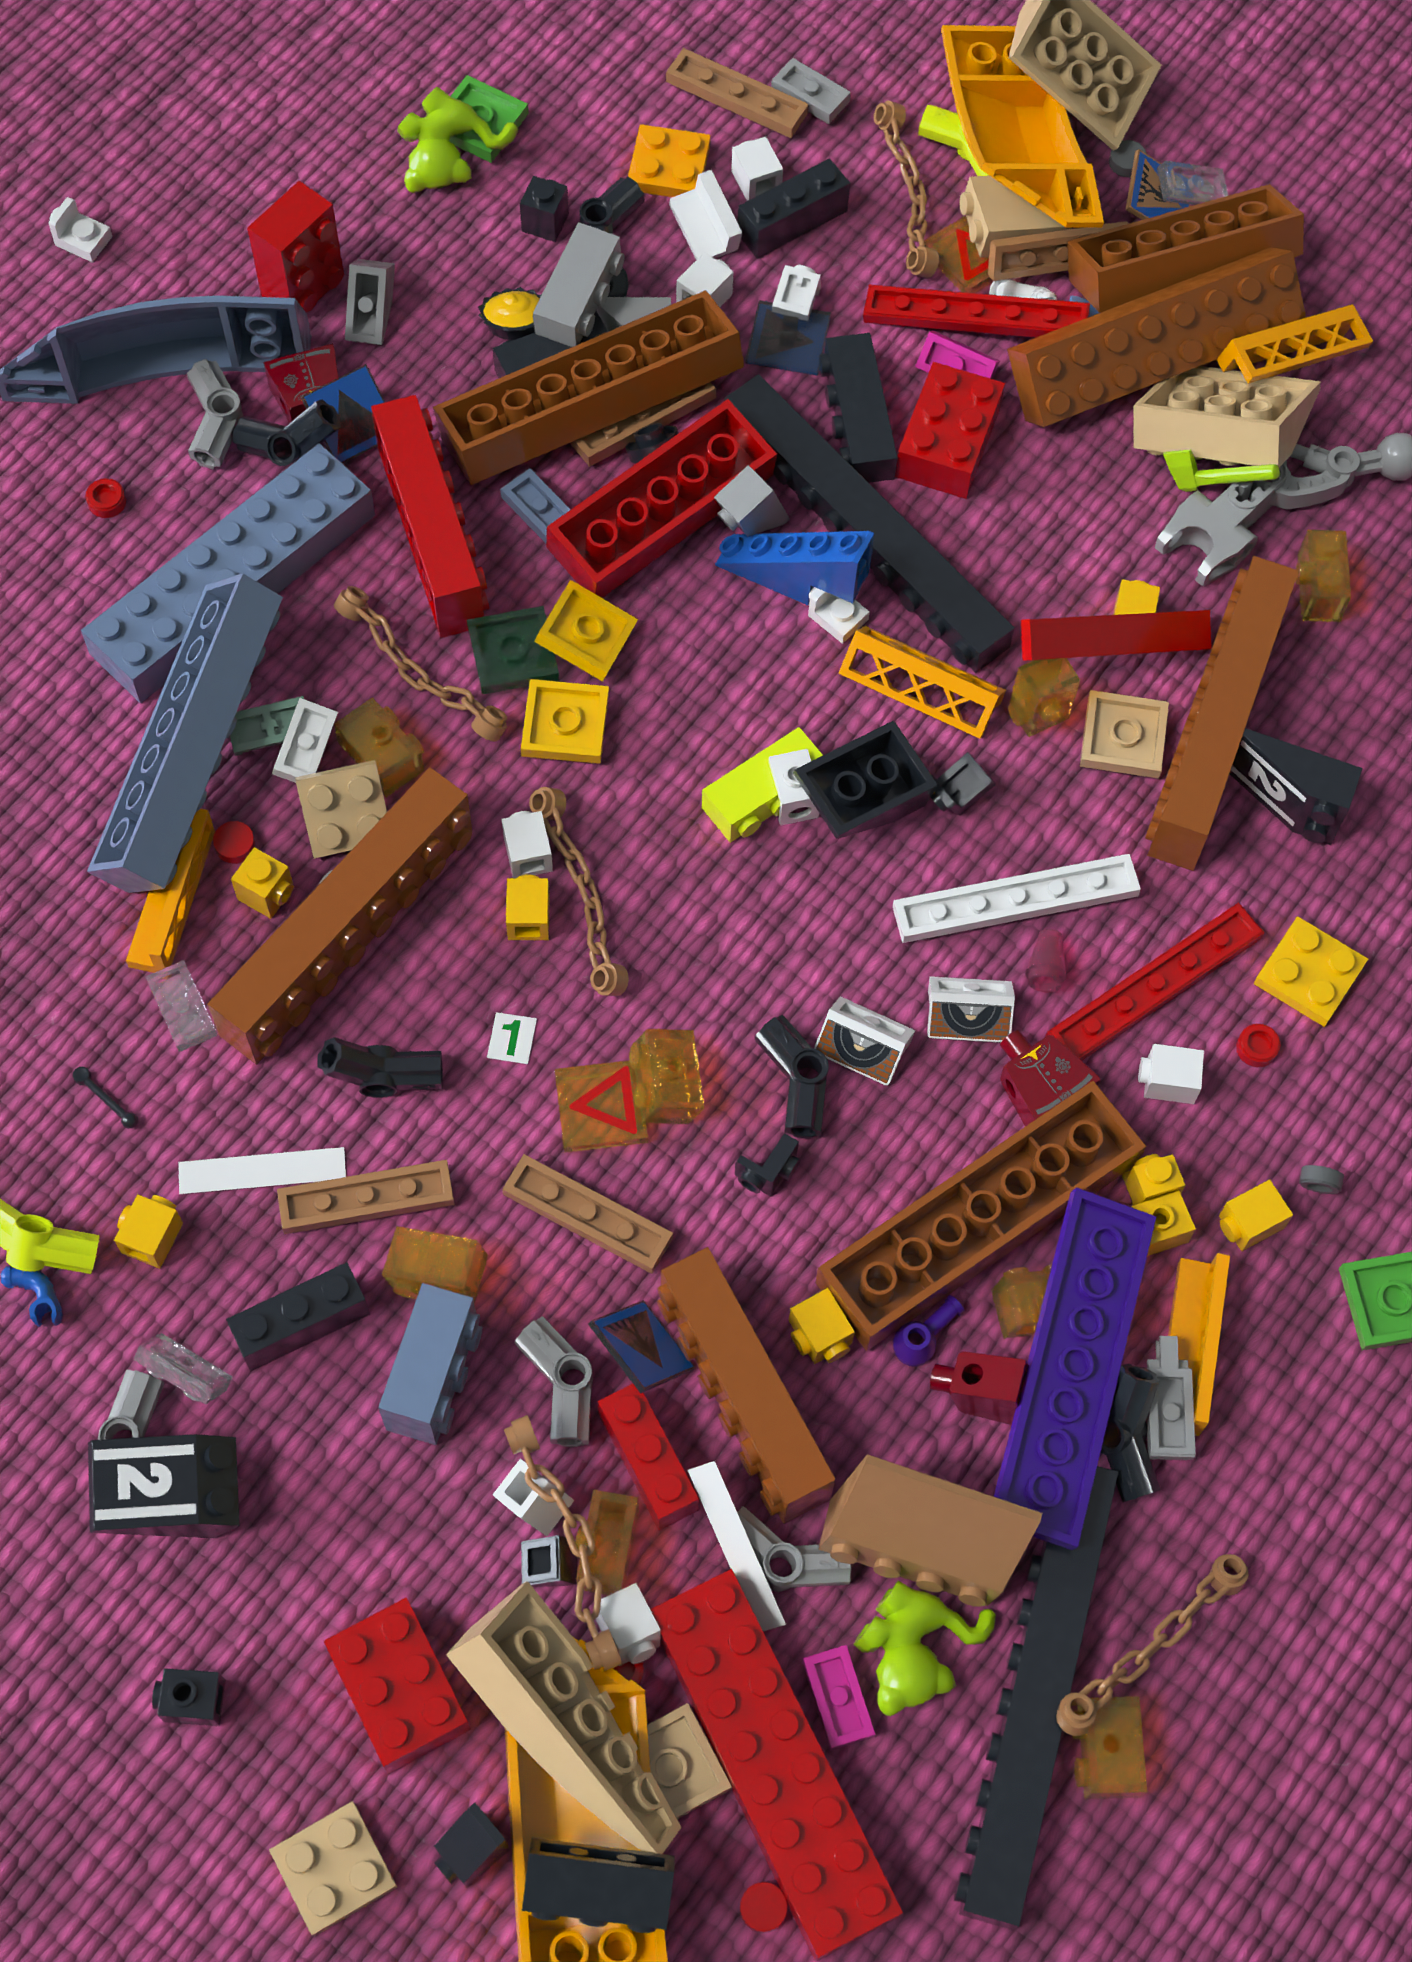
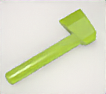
[1163,450,1280,492]

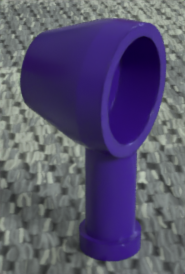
[893,1295,964,1367]

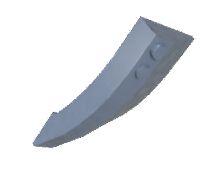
[0,296,311,404]

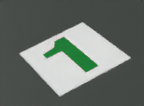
[487,1012,537,1064]

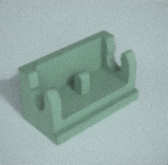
[230,696,304,756]

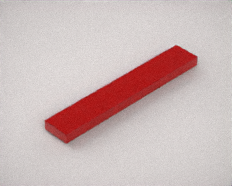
[863,284,1090,338]
[1021,610,1211,661]
[1045,902,1265,1061]

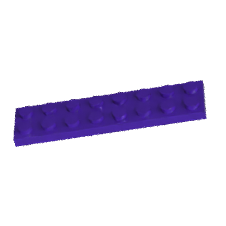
[994,1187,1156,1550]

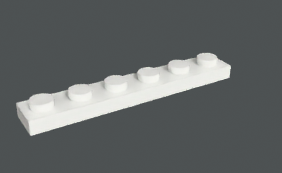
[893,854,1141,943]

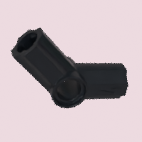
[579,176,645,234]
[233,399,341,466]
[755,1015,829,1139]
[317,1037,443,1098]
[1100,1364,1161,1502]

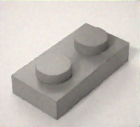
[771,58,850,124]

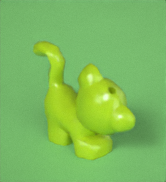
[397,87,518,193]
[853,1580,996,1716]

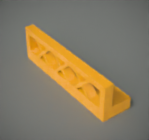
[1217,304,1374,383]
[838,626,1006,739]
[126,808,215,976]
[1168,1253,1230,1436]

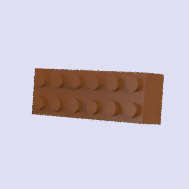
[1067,184,1304,313]
[657,1247,836,1524]

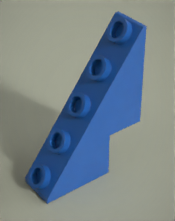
[715,531,874,605]

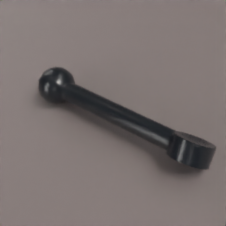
[73,1067,138,1129]

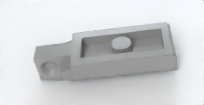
[1147,1336,1196,1460]

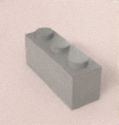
[533,222,625,347]

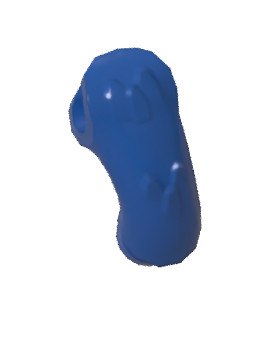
[1,1266,63,1327]

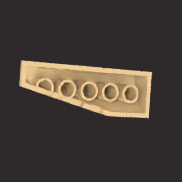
[446,1581,681,1854]

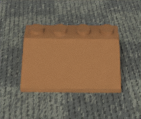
[818,1454,1042,1607]

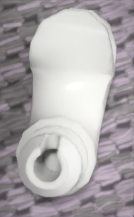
[989,279,1057,300]

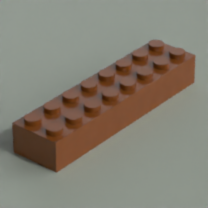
[1007,247,1306,427]
[433,290,745,485]
[1145,556,1299,871]
[207,767,472,1065]
[815,1081,1146,1352]

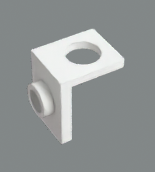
[769,749,819,826]

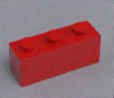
[598,1381,699,1531]

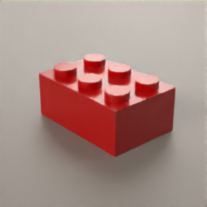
[247,181,345,313]
[895,361,1005,499]
[323,1597,471,1774]

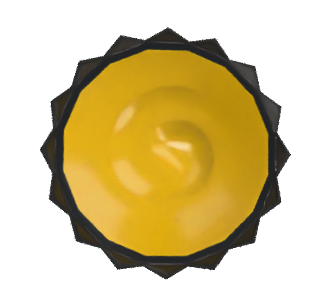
[478,287,542,340]

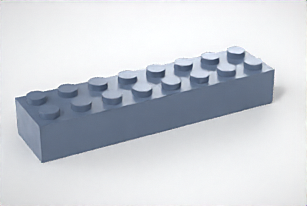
[81,443,375,704]
[87,574,283,893]

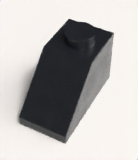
[434,1802,510,1888]

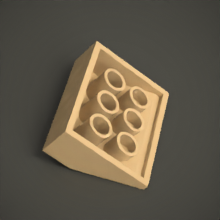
[1009,0,1162,151]
[1134,366,1321,467]

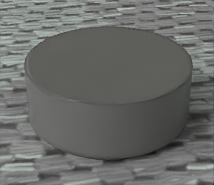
[1109,140,1146,177]
[1299,1165,1344,1194]

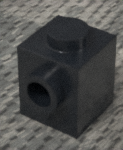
[520,176,569,242]
[152,1668,226,1726]

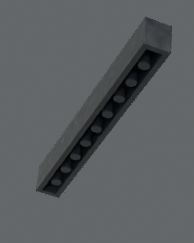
[724,374,1015,673]
[954,1466,1118,1930]

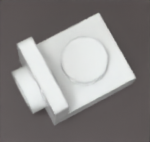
[49,197,112,263]
[772,265,821,321]
[808,587,870,644]

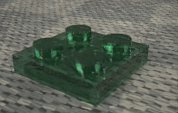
[467,606,559,695]

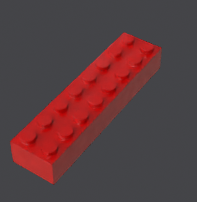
[650,1569,903,1962]

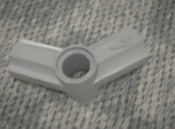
[187,359,244,469]
[515,1316,593,1447]
[98,1370,164,1440]
[737,1506,851,1592]

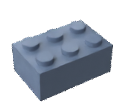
[378,1283,483,1445]

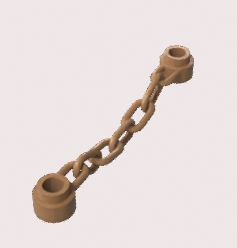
[874,101,939,278]
[334,586,507,742]
[529,787,629,997]
[504,1415,622,1671]
[1056,1554,1248,1736]

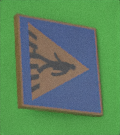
[1126,149,1194,220]

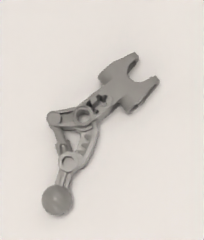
[1155,433,1412,586]

